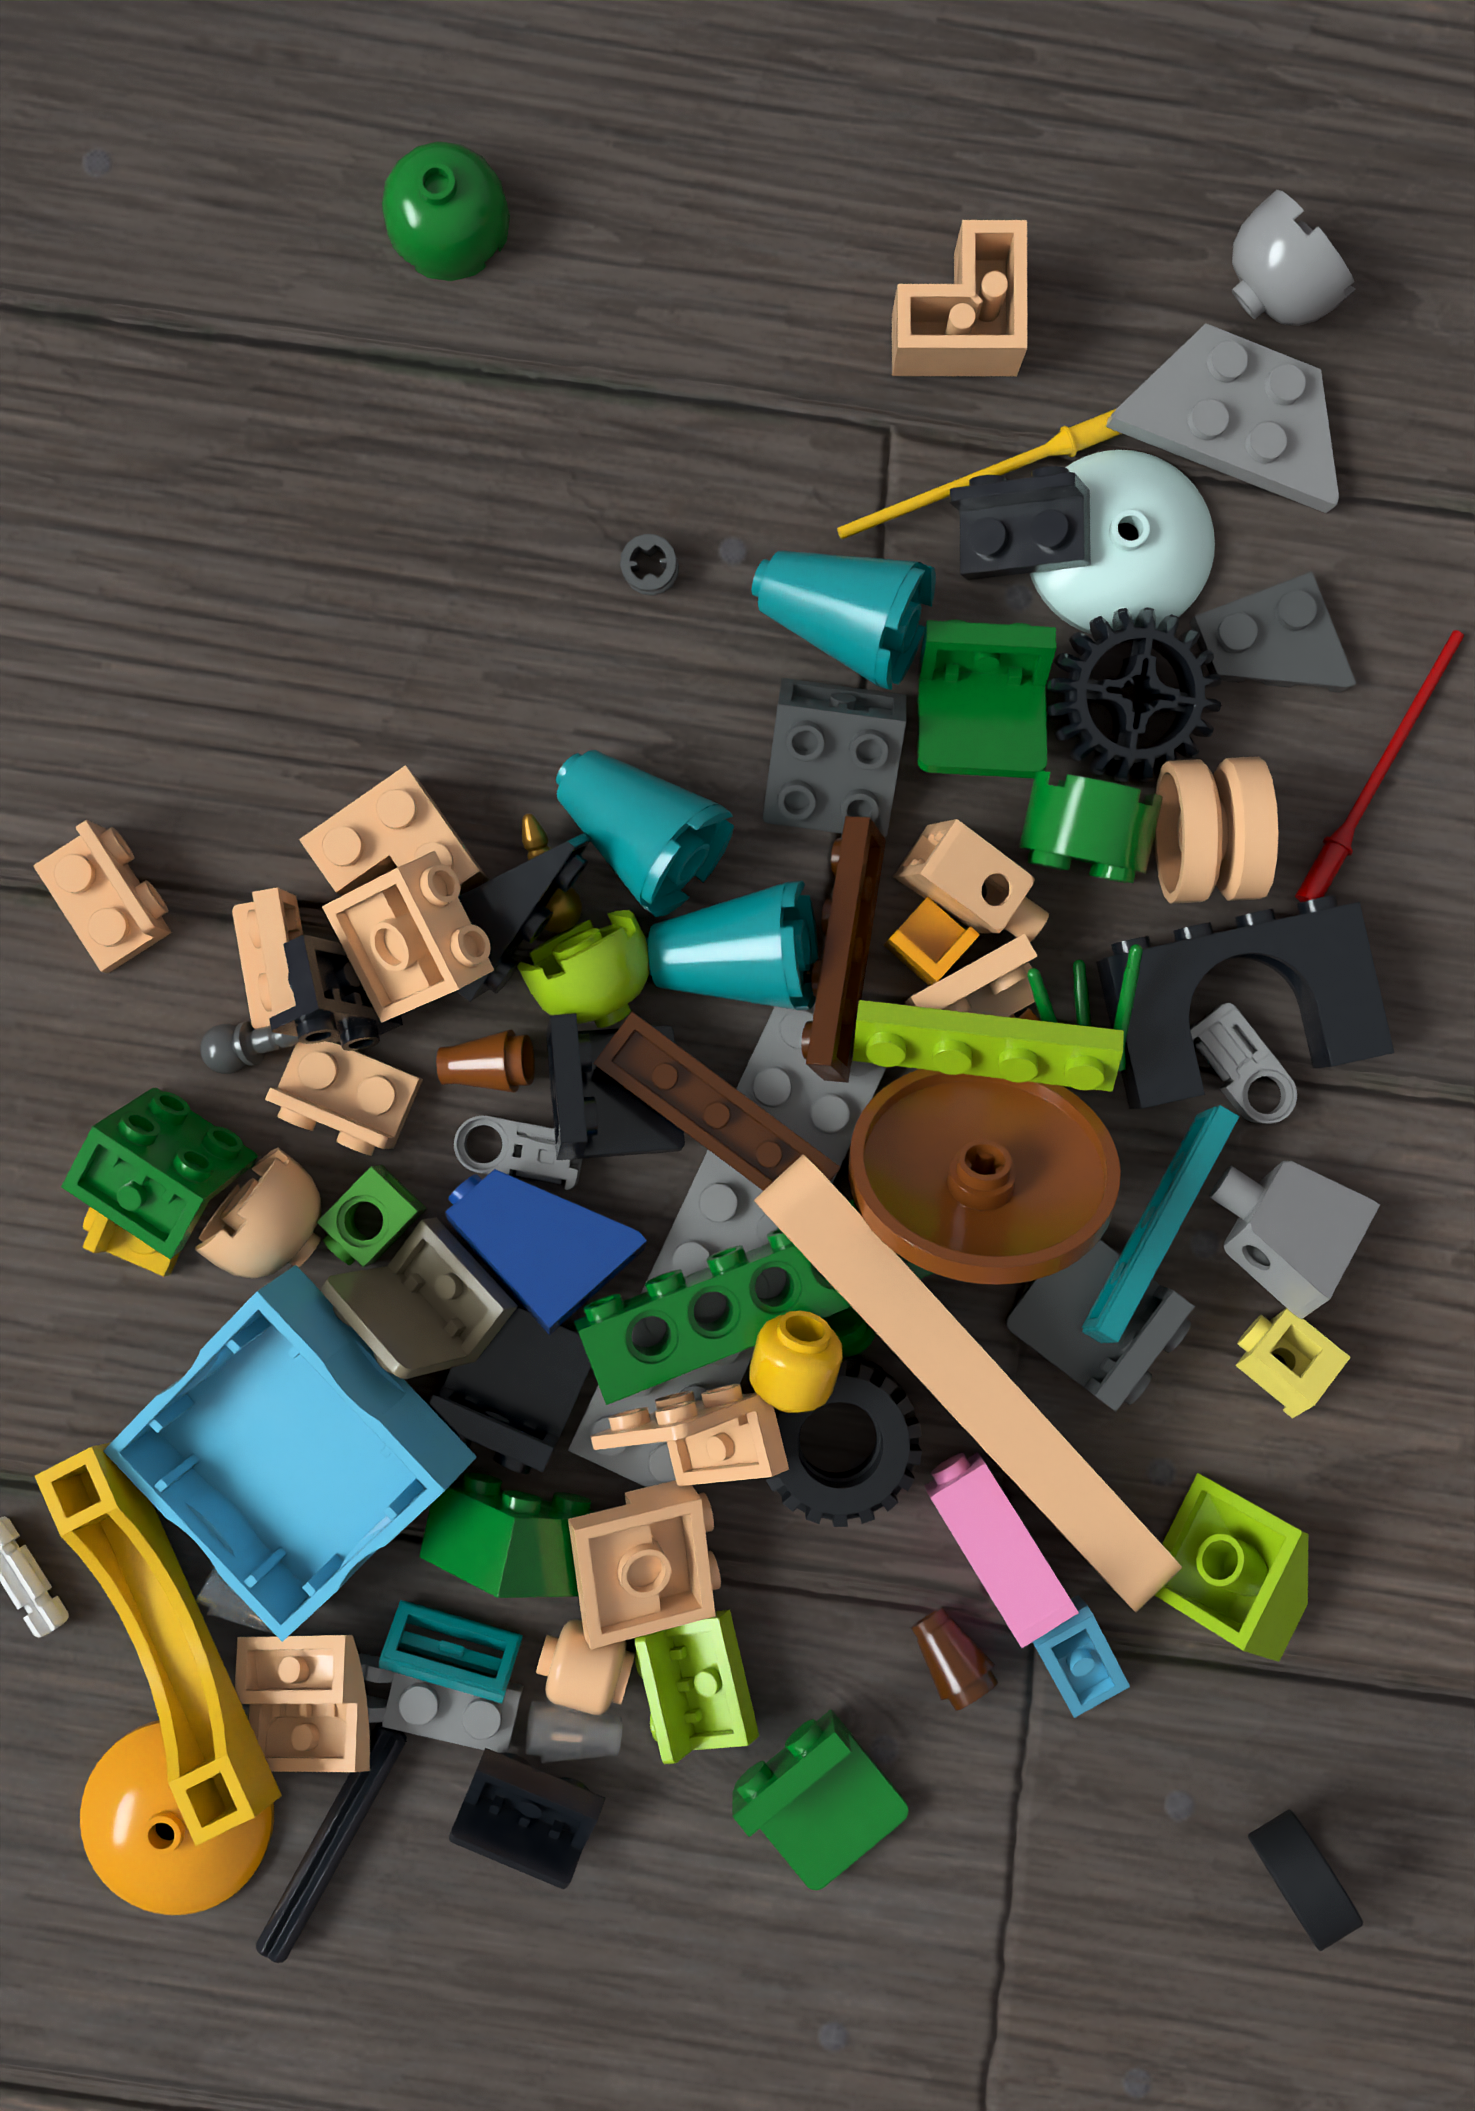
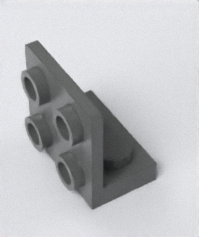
[763,678,906,838]

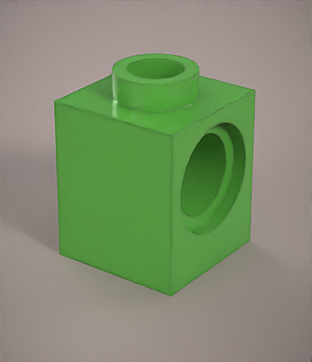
[317,1165,427,1267]

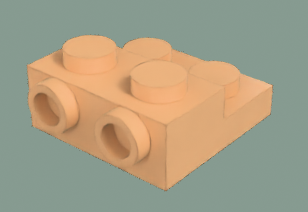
[322,851,494,1023]
[568,1480,721,1649]

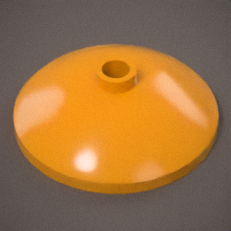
[80,1720,274,1915]

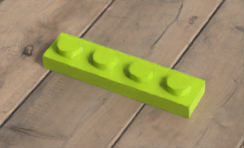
[852,1000,1124,1092]

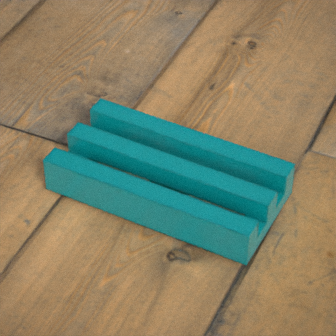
[379,1600,523,1704]

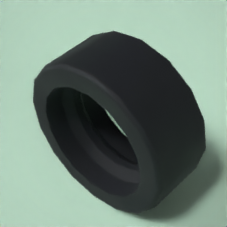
[1248,1809,1363,1951]

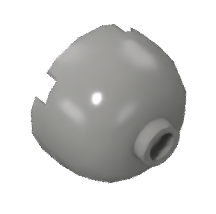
[1232,190,1356,326]

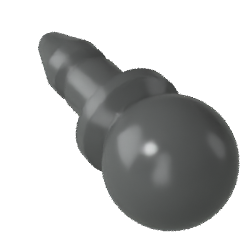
[200,1021,299,1074]

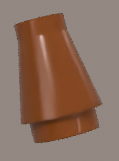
[436,1029,535,1093]

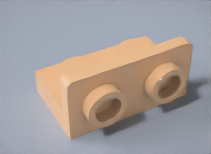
[33,820,172,973]
[232,887,303,1029]
[905,934,1037,1017]
[265,1041,423,1156]

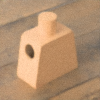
[893,819,1049,942]

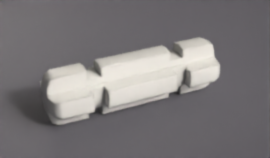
[0,1516,69,1638]

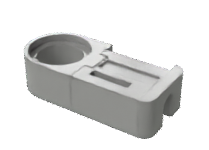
[1190,1003,1297,1124]
[454,1116,583,1190]

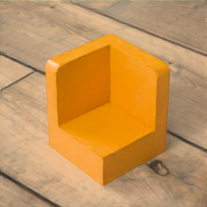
[884,896,980,986]

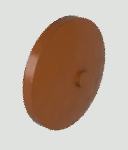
[848,1069,1121,1285]

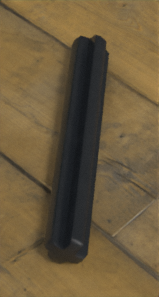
[256,1722,407,1963]

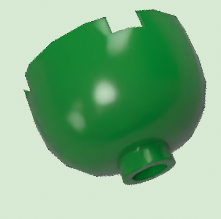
[382,141,510,281]

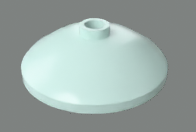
[1030,450,1215,635]

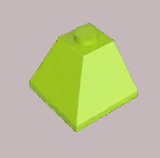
[1155,1473,1309,1662]

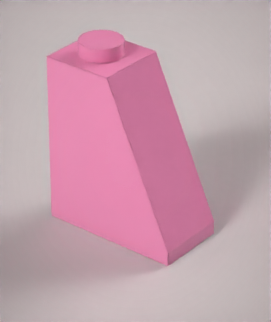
[924,1453,1079,1648]

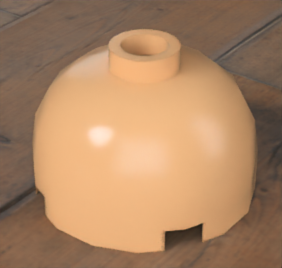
[195,1148,321,1279]

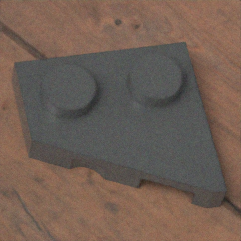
[1189,572,1356,693]

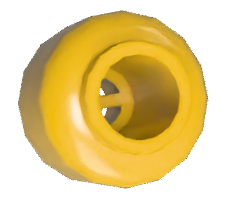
[750,1310,843,1413]

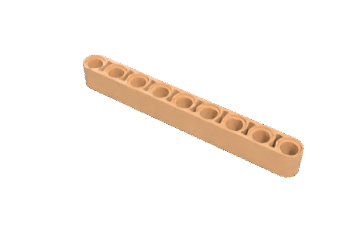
[754,1154,1182,1613]

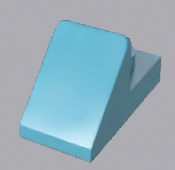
[1032,1596,1130,1718]

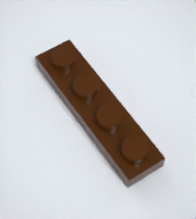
[801,816,886,1083]
[593,1012,841,1191]

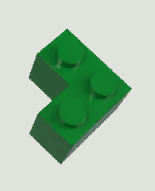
[419,1473,596,1598]

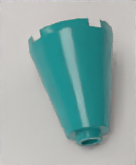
[752,550,936,690]
[556,750,734,917]
[645,881,818,1010]

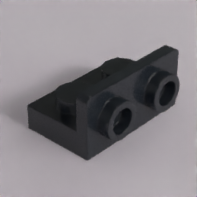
[950,466,1091,580]
[269,935,403,1051]

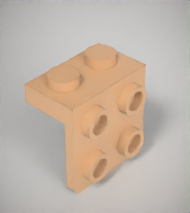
[590,1384,789,1486]

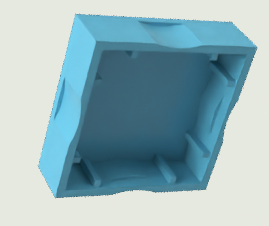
[103,1265,477,1642]

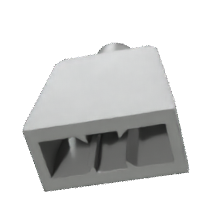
[1209,1161,1380,1319]

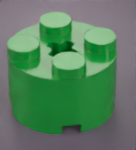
[1019,771,1163,884]

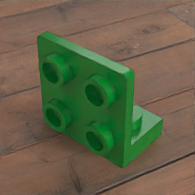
[61,1088,258,1260]

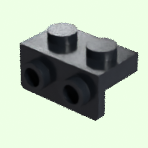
[449,1748,606,1889]

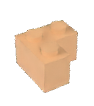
[892,220,1027,376]
[299,765,489,896]

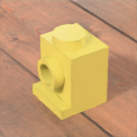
[1235,1308,1351,1419]

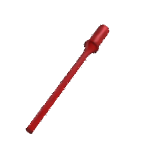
[1295,630,1464,902]

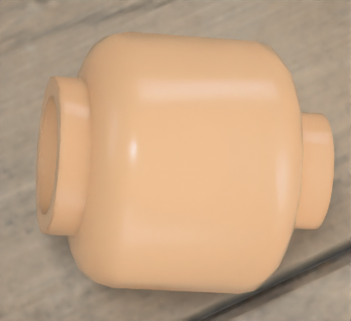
[536,1619,635,1715]

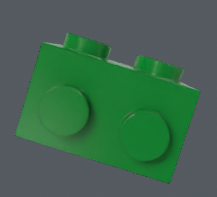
[917,619,1056,778]
[732,1709,908,1890]

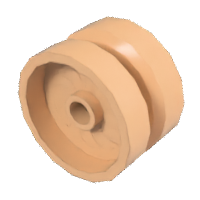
[1154,756,1279,904]

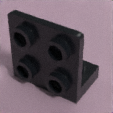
[546,1014,685,1160]

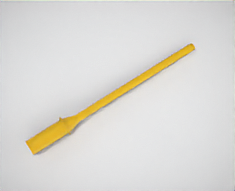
[837,408,1122,540]

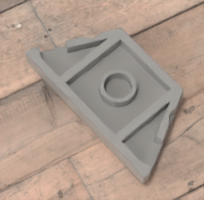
[1106,323,1339,513]

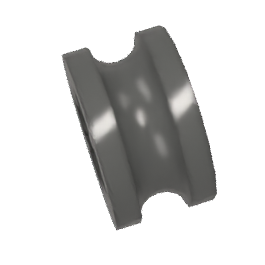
[620,534,679,596]

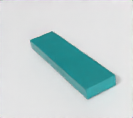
[1081,1105,1240,1344]

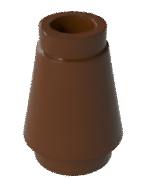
[911,1607,998,1711]

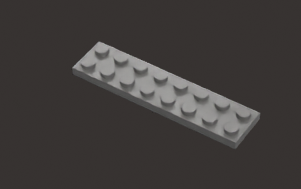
[568,997,886,1487]

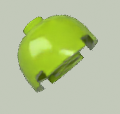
[517,910,650,1028]

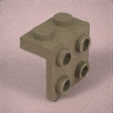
[321,1217,518,1379]

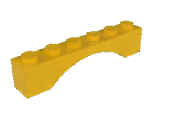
[34,1442,282,1846]

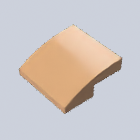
[235,1635,370,1772]

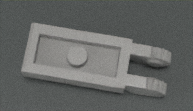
[359,1653,524,1753]

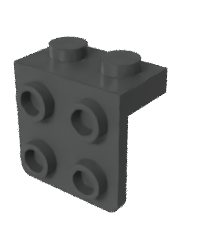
[1006,1240,1195,1411]

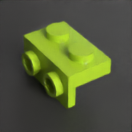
[635,1610,759,1764]

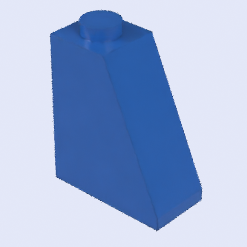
[445,1169,647,1336]

